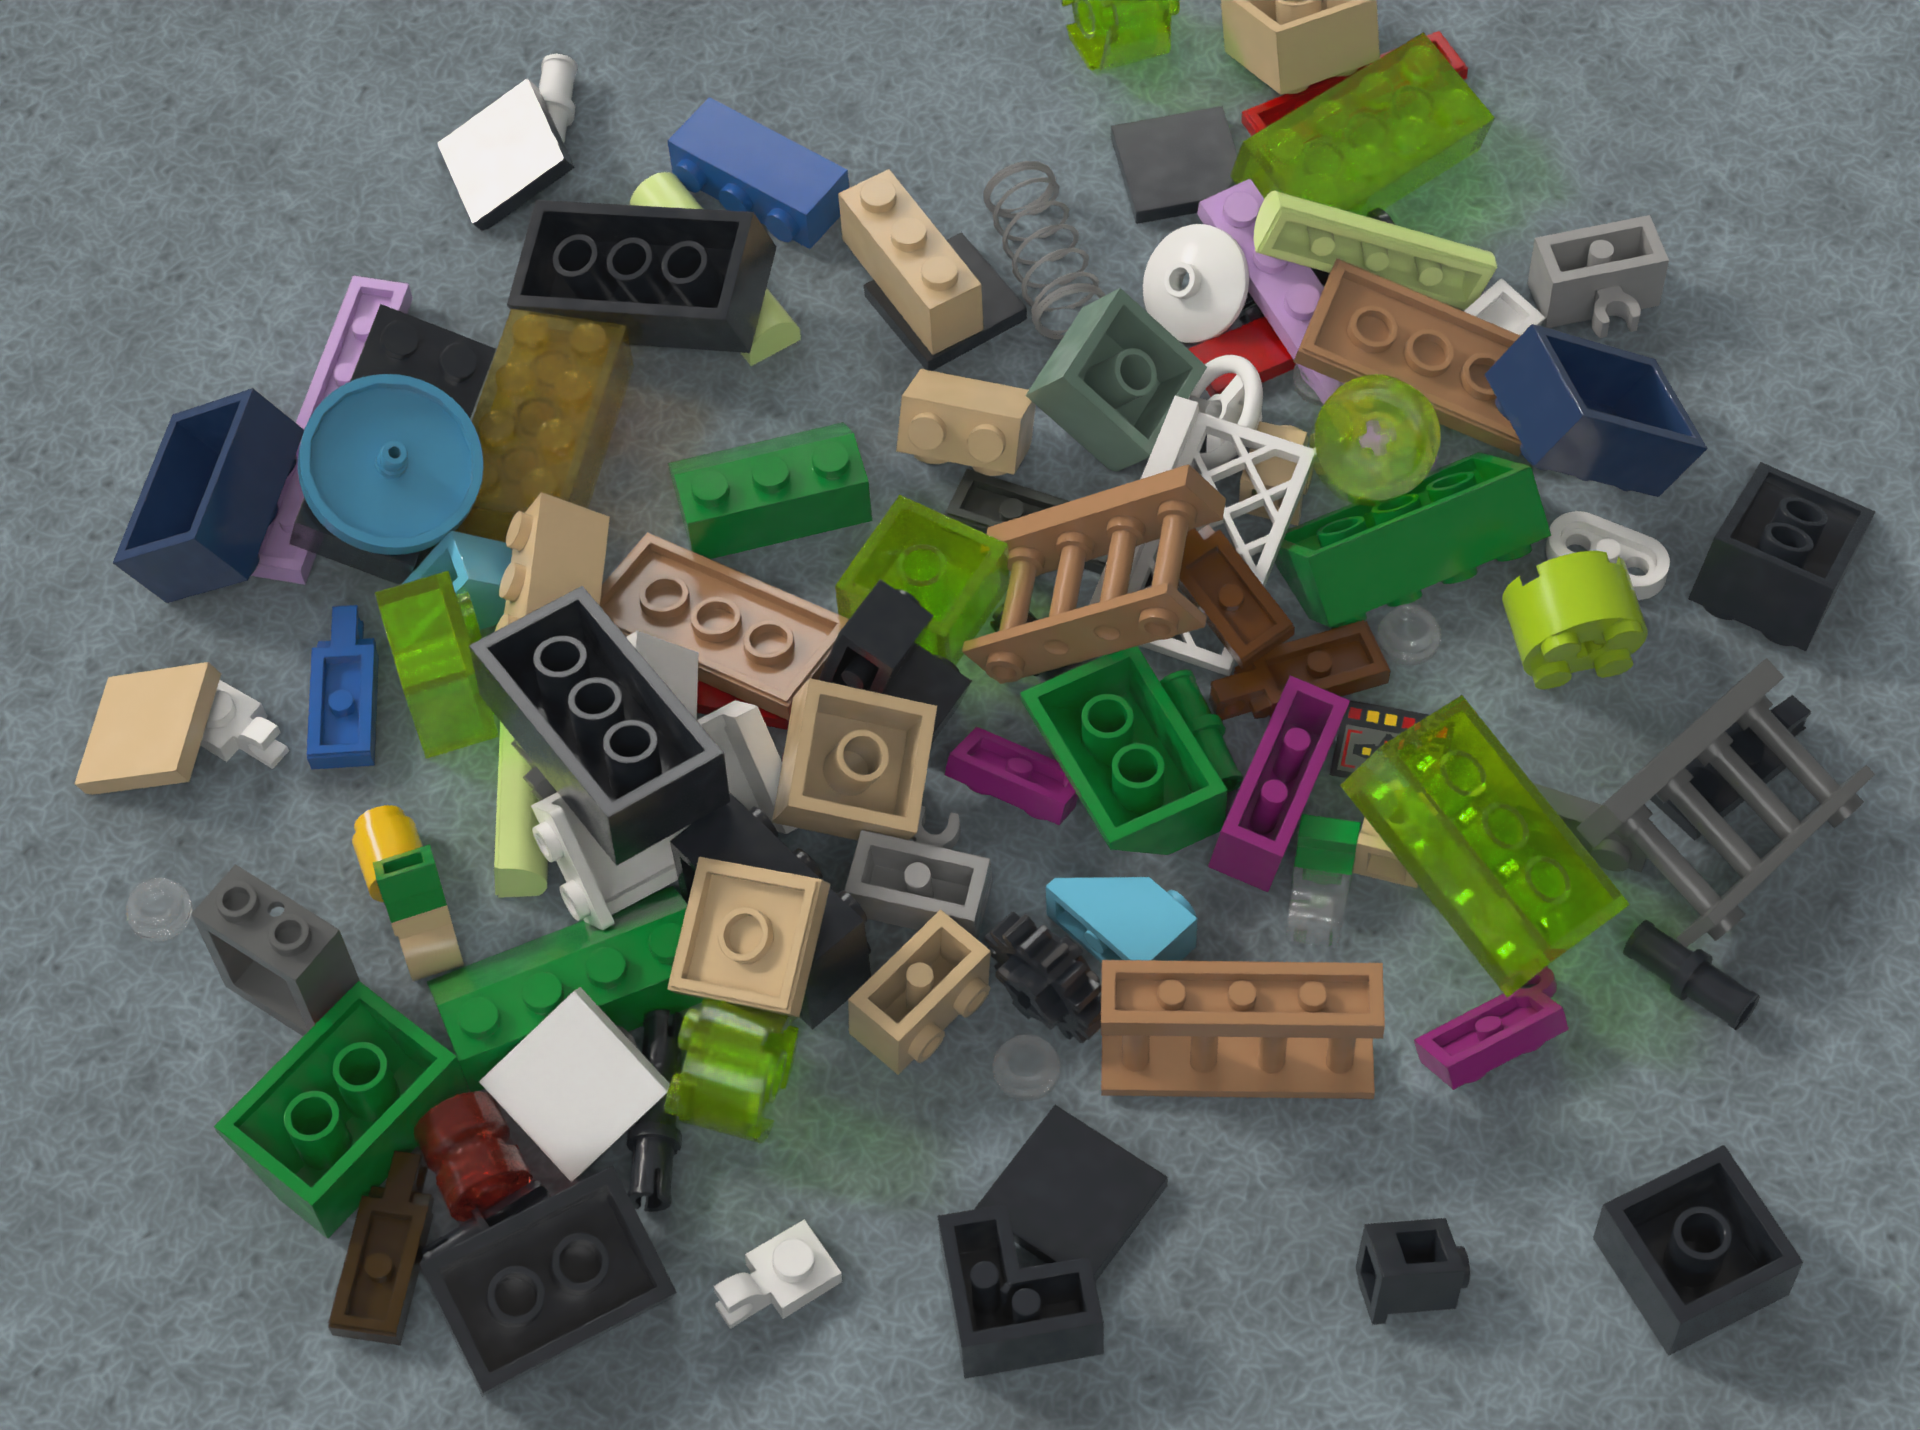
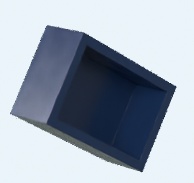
[1484,324,1708,497]
[113,388,304,603]

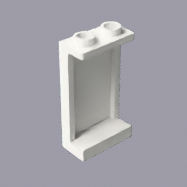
[531,700,797,930]

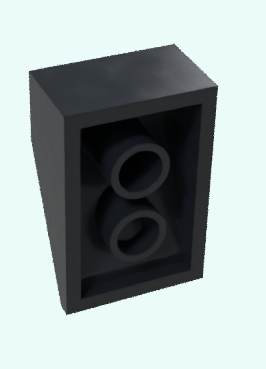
[1688,462,1876,651]

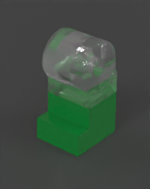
[1286,814,1361,948]

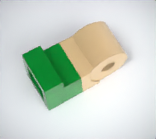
[373,845,464,981]

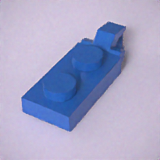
[307,605,379,770]

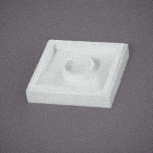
[479,987,673,1182]

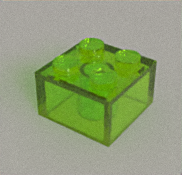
[835,495,1010,665]
[374,571,499,759]

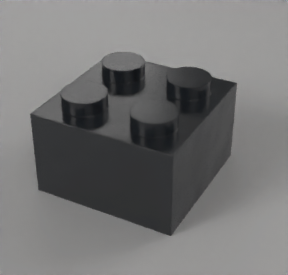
[1593,1145,1803,1356]

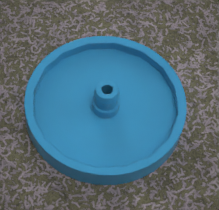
[298,374,483,555]

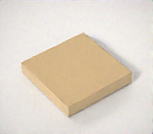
[75,662,221,794]
[667,857,831,1018]

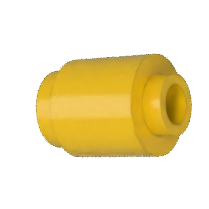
[352,805,423,902]

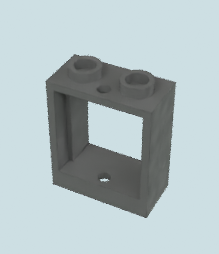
[191,864,360,1036]

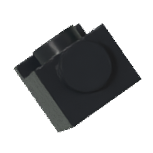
[1355,1218,1470,1325]

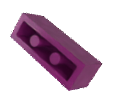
[1208,676,1350,892]

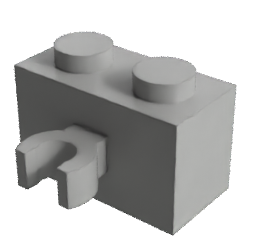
[1527,215,1669,338]
[845,806,993,940]

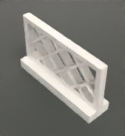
[1089,395,1316,676]

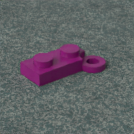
[944,726,1079,825]
[1414,965,1569,1090]

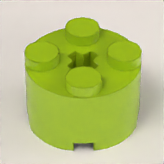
[1502,551,1648,690]

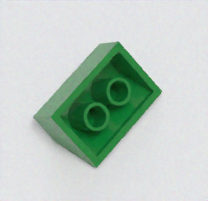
[668,422,873,559]
[1020,646,1228,855]
[214,981,469,1239]

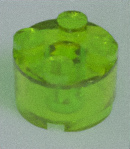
[1061,0,1180,71]
[1309,374,1441,506]
[665,998,799,1144]

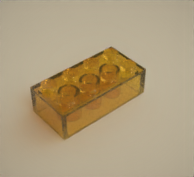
[455,309,634,550]

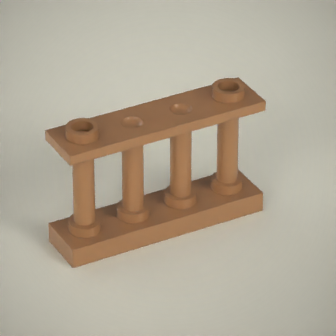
[962,464,1226,684]
[1101,960,1385,1099]

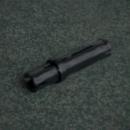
[626,1009,687,1212]

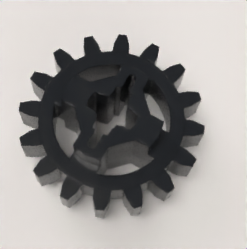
[984,912,1101,1043]

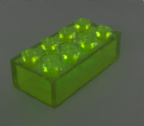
[1230,32,1495,216]
[1340,695,1630,998]

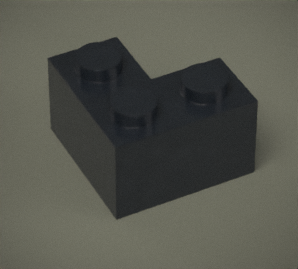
[818,579,972,744]
[938,1204,1104,1379]

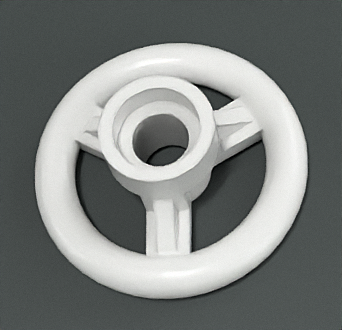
[1188,355,1263,471]

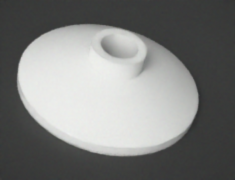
[1143,224,1249,344]

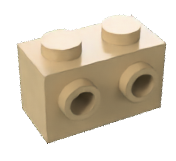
[896,369,1036,476]
[848,909,991,1075]

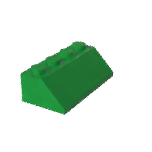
[1274,452,1551,629]
[427,886,708,1094]

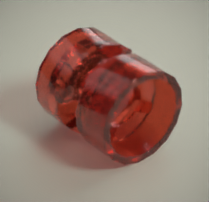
[414,1091,533,1222]

